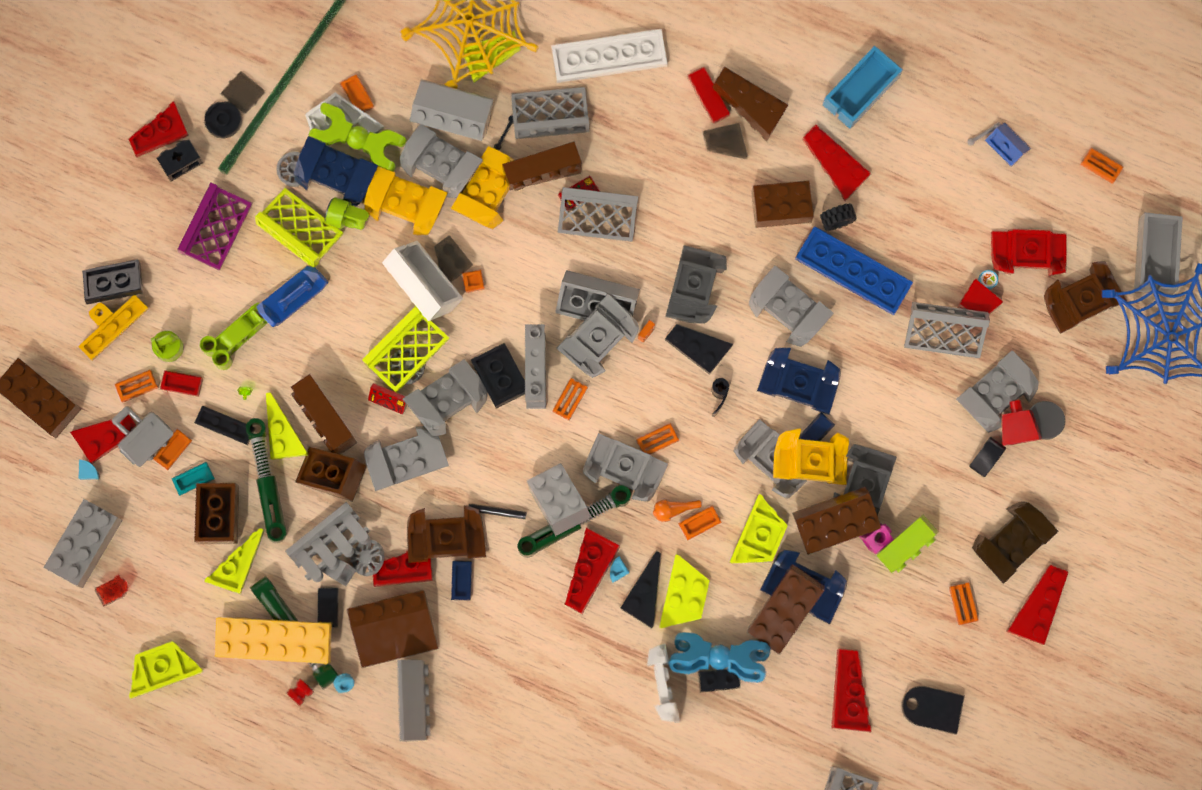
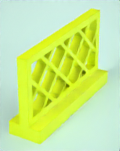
[255,188,343,268]
[362,306,450,393]

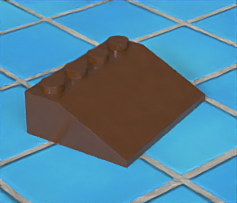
[347,590,438,668]

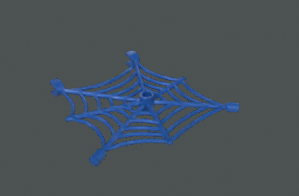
[1102,263,1202,384]

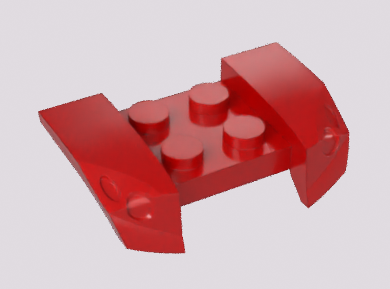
[991,229,1067,276]

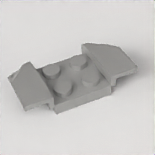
[400,124,483,198]
[749,266,834,347]
[557,293,639,378]
[956,350,1039,433]
[403,360,487,436]
[734,419,807,498]
[364,426,449,491]
[583,433,668,502]

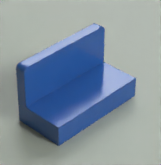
[985,123,1030,166]

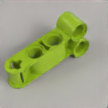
[200,302,268,370]

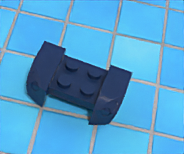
[294,136,378,207]
[757,348,841,415]
[760,550,847,625]

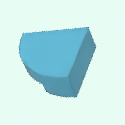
[78,460,99,480]
[610,556,629,583]

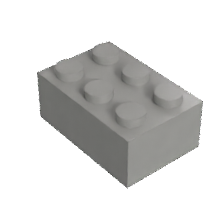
[527,463,590,536]

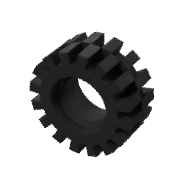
[820,203,857,231]

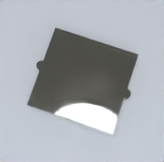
[220,71,265,114]

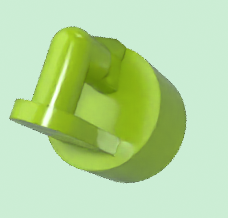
[325,197,369,230]
[151,331,184,362]

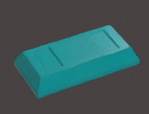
[171,462,215,496]

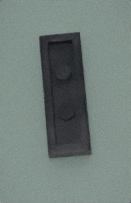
[194,406,256,446]

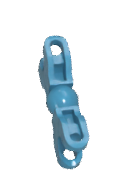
[669,632,771,683]

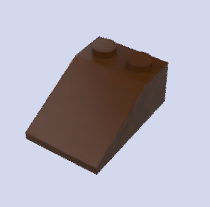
[295,447,366,502]

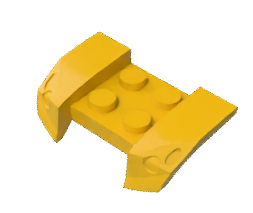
[450,146,514,229]
[364,166,448,235]
[773,428,849,485]

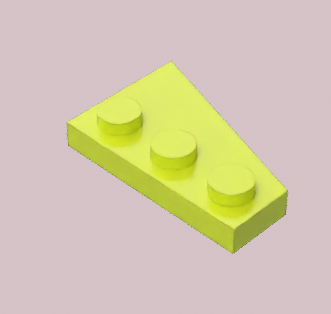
[463,31,521,83]

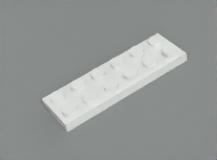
[551,29,667,83]

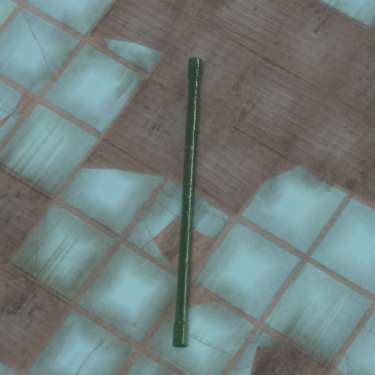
[218,0,346,175]

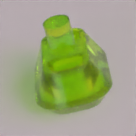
[237,387,253,400]

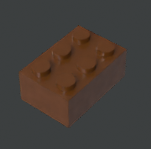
[751,181,814,228]
[194,483,239,544]

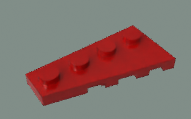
[803,124,871,201]
[565,528,620,615]
[1006,565,1069,645]
[831,649,872,732]

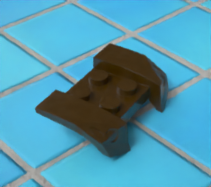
[972,502,1059,584]

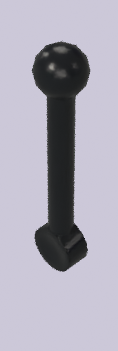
[494,116,514,150]

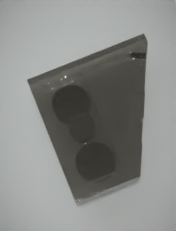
[702,123,748,159]
[435,235,473,282]

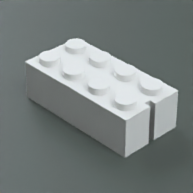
[382,241,463,321]

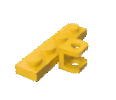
[78,295,149,361]

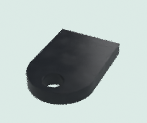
[901,686,964,735]

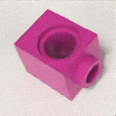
[859,523,894,554]

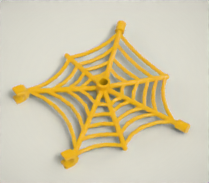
[400,0,539,89]

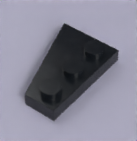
[665,324,733,375]

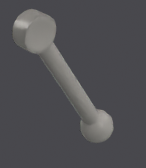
[967,122,1001,146]

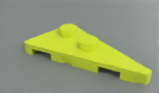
[266,392,308,460]
[204,528,264,594]

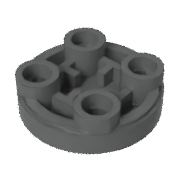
[1029,401,1066,440]

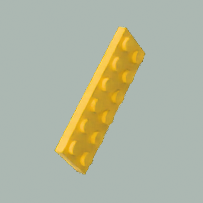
[215,617,331,664]

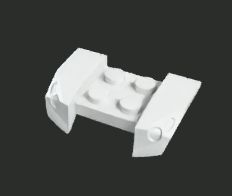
[647,644,680,723]

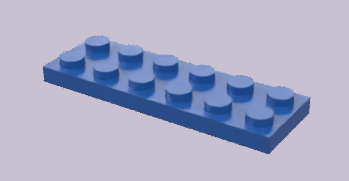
[795,226,913,316]

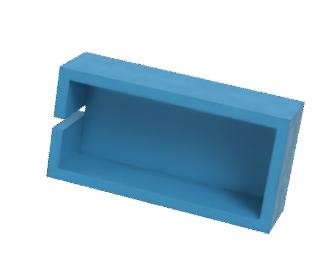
[823,46,902,129]

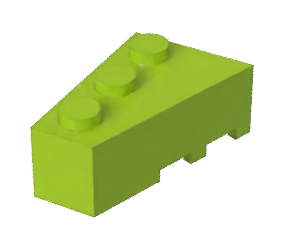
[876,515,939,573]

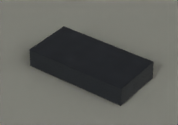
[318,588,338,628]

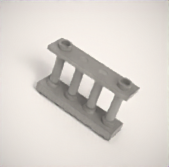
[525,324,546,409]

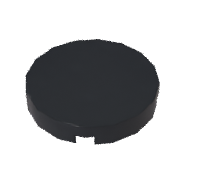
[204,101,242,139]

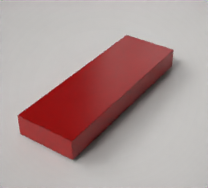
[687,67,730,124]

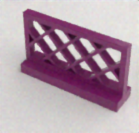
[177,182,252,271]

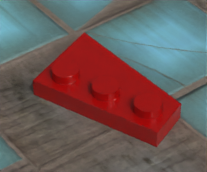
[128,101,189,157]
[70,414,136,464]
[372,551,433,587]

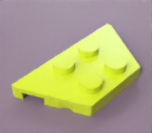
[729,494,788,564]
[659,554,710,629]
[129,641,203,699]

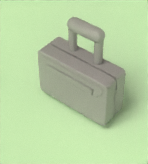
[112,406,173,467]

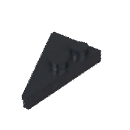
[620,551,661,629]

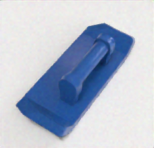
[257,266,328,327]

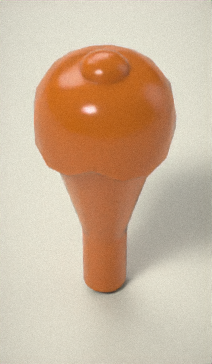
[653,499,702,522]

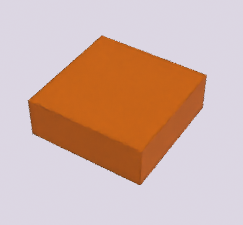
[462,270,484,293]
[638,320,655,342]

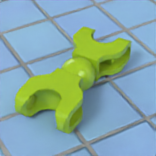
[308,103,407,172]

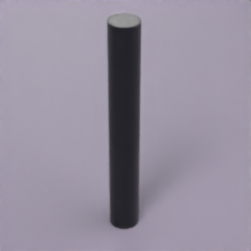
[469,504,527,520]

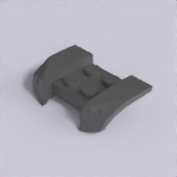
[665,245,727,324]
[833,444,897,516]

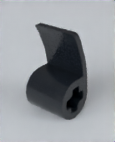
[711,378,729,417]
[969,436,1006,477]

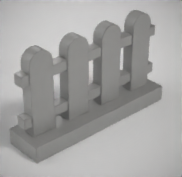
[285,502,370,582]

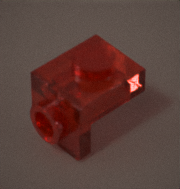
[94,574,128,607]

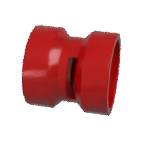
[286,678,314,706]

